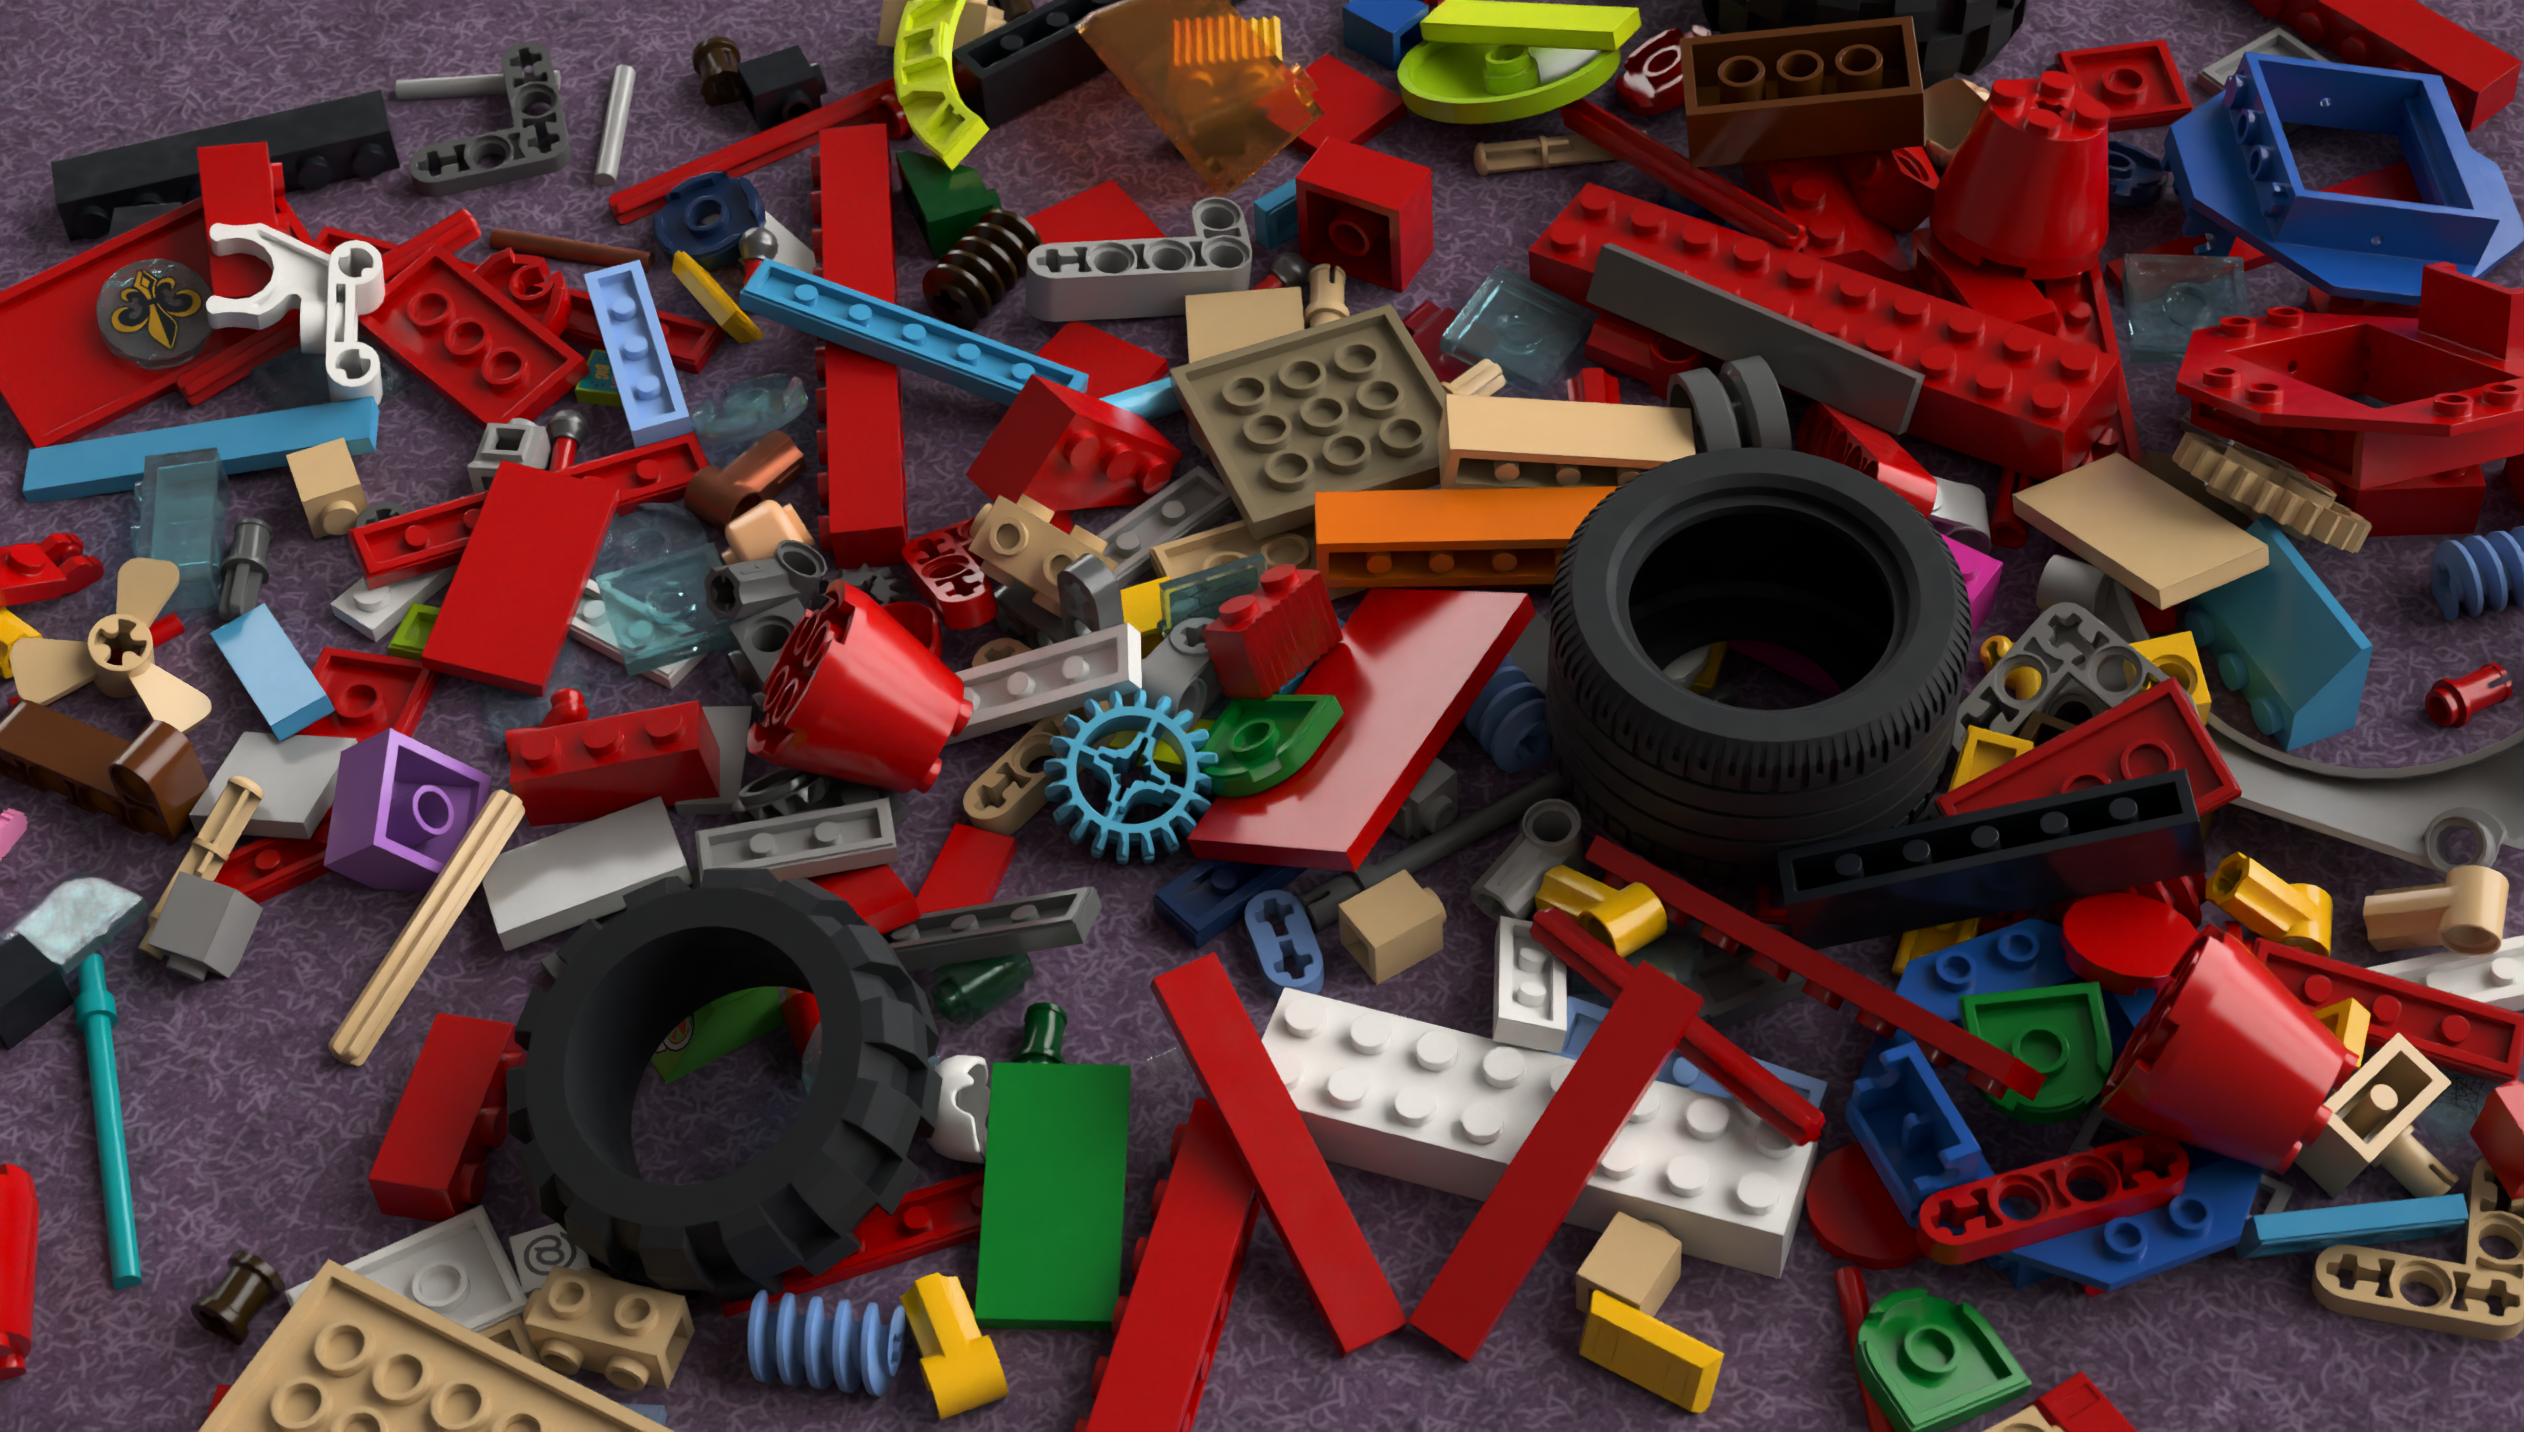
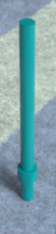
[74,953,142,1290]

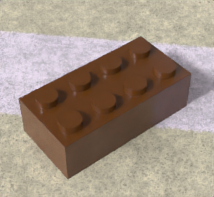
[1679,16,1924,168]

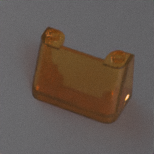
[1074,0,1324,197]

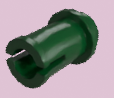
[1012,1002,1068,1064]

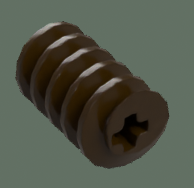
[922,209,1043,332]

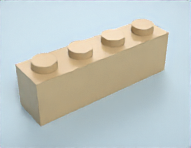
[1437,394,1696,489]

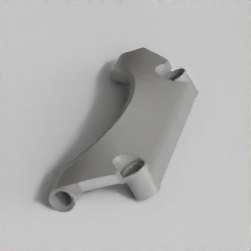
[2036,554,2524,875]

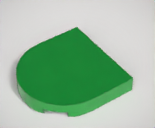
[1196,694,1344,798]
[1957,981,2112,1125]
[1854,1288,2032,1432]

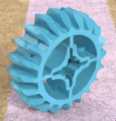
[1044,689,1218,865]

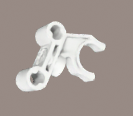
[206,223,385,406]

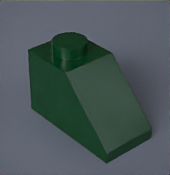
[895,150,1003,260]

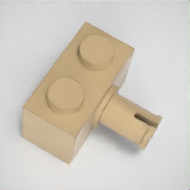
[2294,1032,2460,1199]

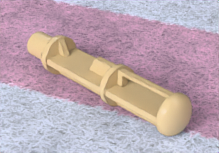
[1473,130,1647,176]
[137,776,264,960]

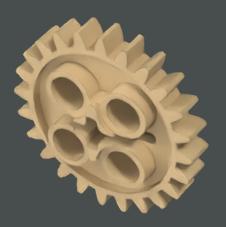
[2172,431,2372,553]

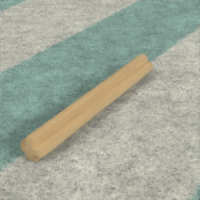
[328,789,525,1067]

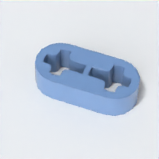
[1244,890,1324,1000]

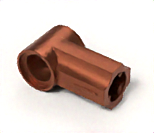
[684,429,806,534]

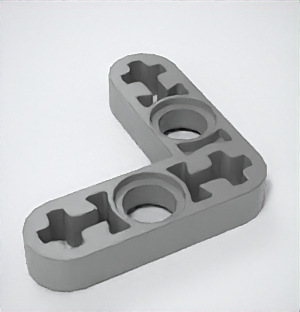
[1952,602,2200,754]

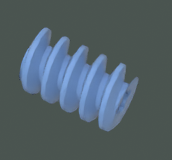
[2430,526,2524,621]
[1461,654,1553,773]
[747,1290,907,1397]

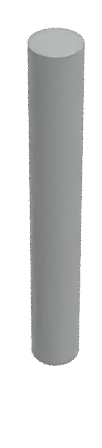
[593,65,636,186]
[396,70,561,101]

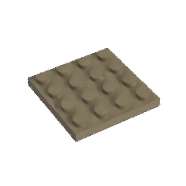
[1169,304,1447,540]

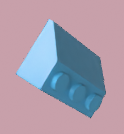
[2184,515,2373,752]

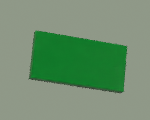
[974,1062,1131,1330]

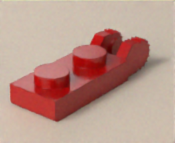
[0,532,105,607]

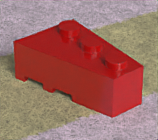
[966,374,1184,511]

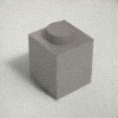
[147,871,263,982]

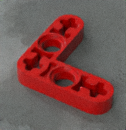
[901,510,1074,630]

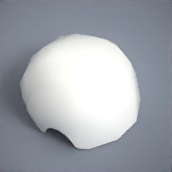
[926,1055,991,1164]

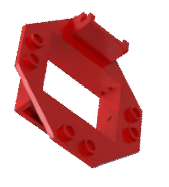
[2176,261,2524,491]

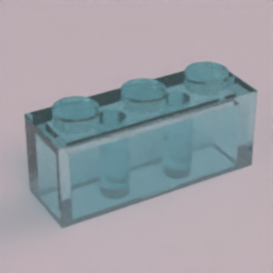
[131,447,230,622]

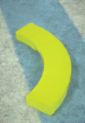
[894,0,990,171]

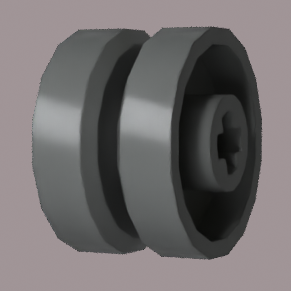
[1667,355,1792,454]

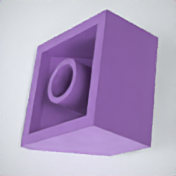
[324,728,491,892]

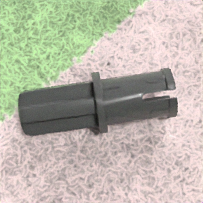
[218,518,273,622]

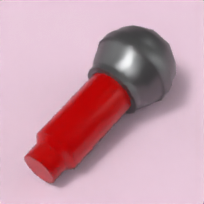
[738,227,778,312]
[1250,252,1309,290]
[547,409,589,472]

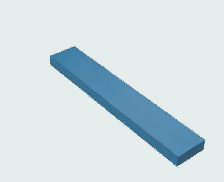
[739,258,1089,406]
[22,396,379,503]

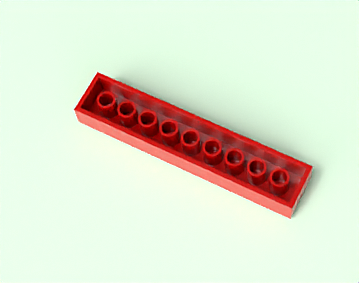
[1528,182,2120,481]

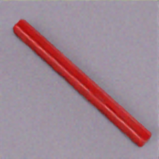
[608,77,895,225]
[1559,97,1809,252]
[175,209,481,407]
[1529,906,1826,1147]

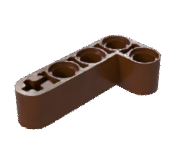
[0,700,209,846]

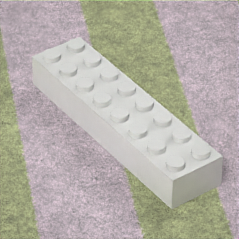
[1262,987,1818,1279]

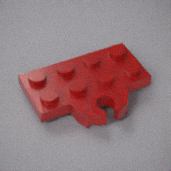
[358,243,591,431]

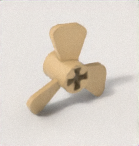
[10,558,212,735]

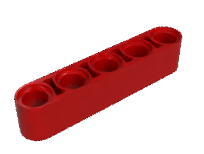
[1796,400,1937,520]

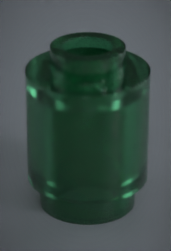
[931,953,1034,1026]

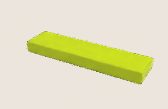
[1419,0,1642,51]

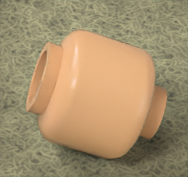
[721,500,816,565]

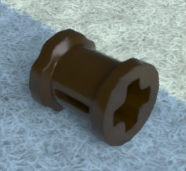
[691,36,743,107]
[190,1250,286,1345]

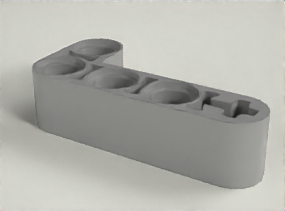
[1025,197,1252,322]

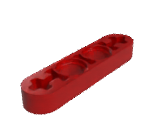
[1916,1134,2189,1265]

